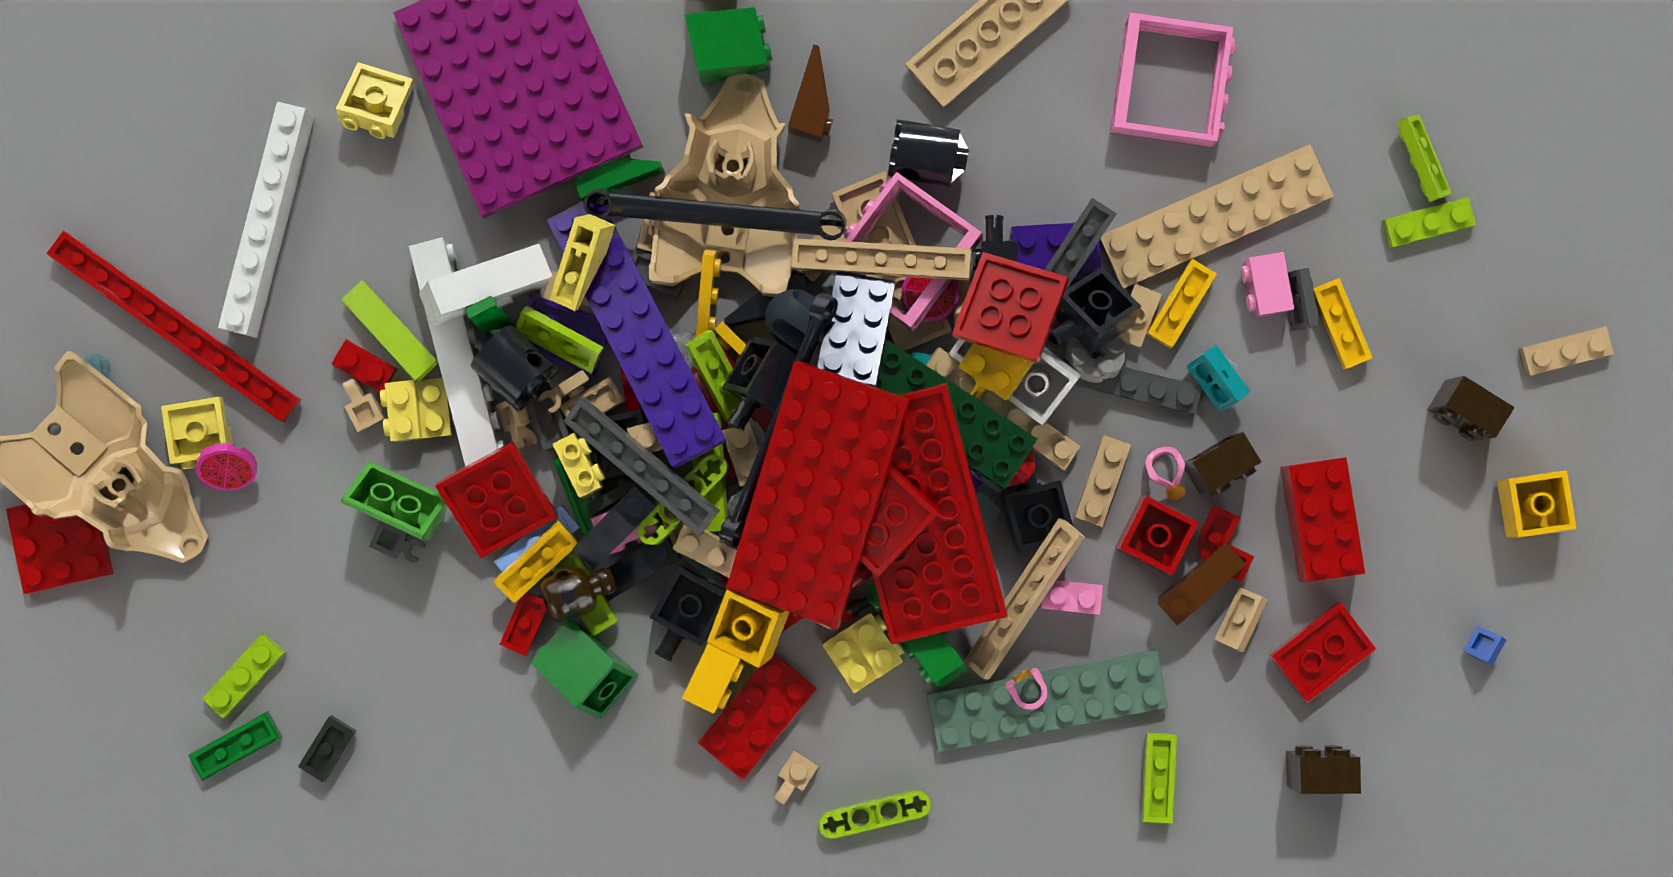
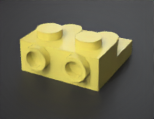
[336,62,414,139]
[380,378,453,442]
[161,397,234,469]
[553,433,605,498]
[822,612,904,693]

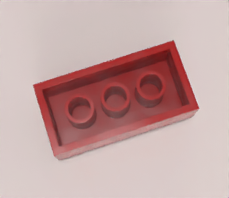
[1280,457,1365,583]

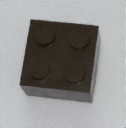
[1427,376,1515,441]
[1185,432,1262,496]
[1286,745,1361,794]

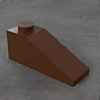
[788,44,833,143]
[1158,542,1246,626]

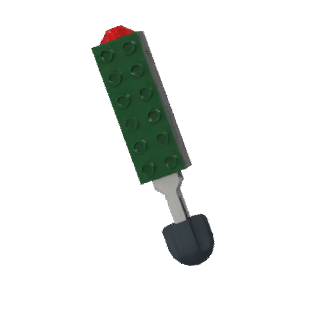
[765,290,1038,493]

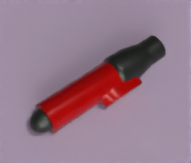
[816,597,871,628]

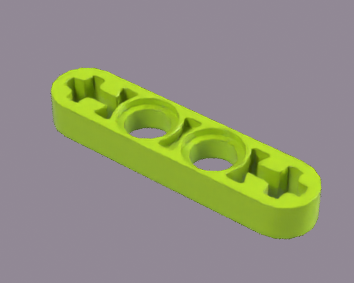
[638,454,729,545]
[819,790,931,839]

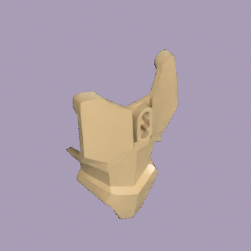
[649,73,800,297]
[0,351,208,563]

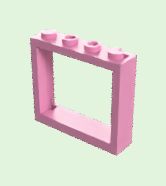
[1110,12,1236,147]
[830,172,983,332]

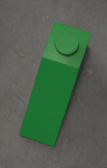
[573,158,665,201]

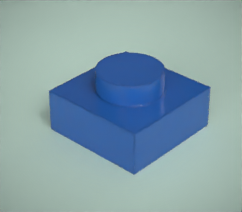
[1463,625,1507,666]

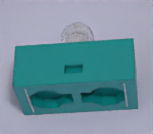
[1186,344,1251,413]

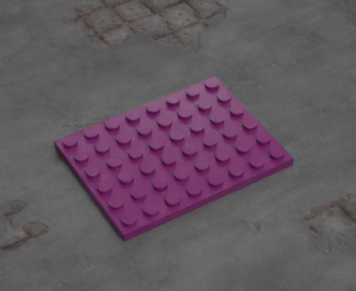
[393,0,643,219]

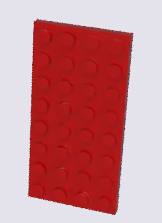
[726,360,911,630]
[871,383,1008,644]

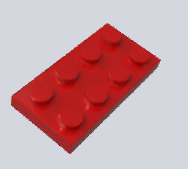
[698,653,817,780]

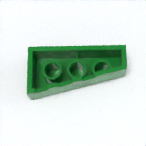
[868,583,968,690]

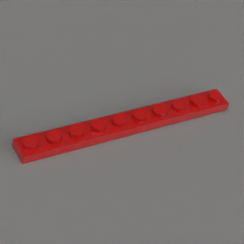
[46,230,301,423]

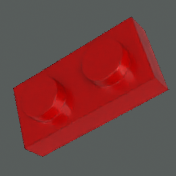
[331,339,398,392]
[499,591,548,656]

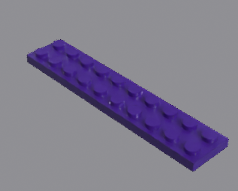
[547,194,727,469]

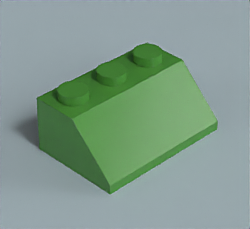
[341,461,447,540]

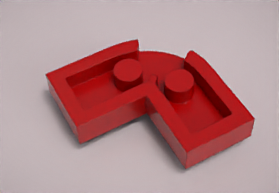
[1197,505,1255,583]

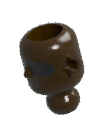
[541,568,616,622]

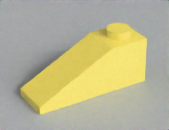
[549,214,615,311]

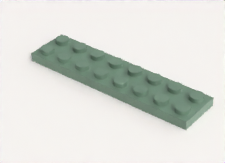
[927,649,1168,752]

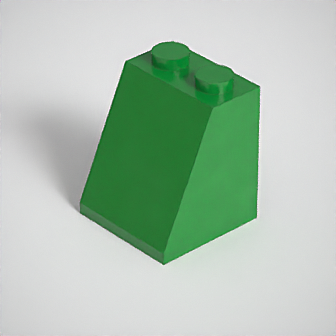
[685,7,772,85]
[531,619,639,719]

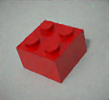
[1115,496,1199,575]

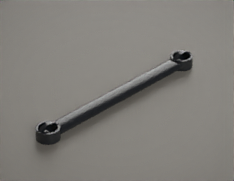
[583,188,847,240]
[719,292,838,548]

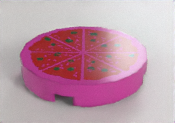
[901,277,960,323]
[195,443,258,491]

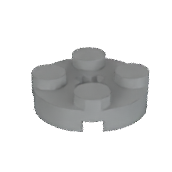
[1065,336,1125,383]

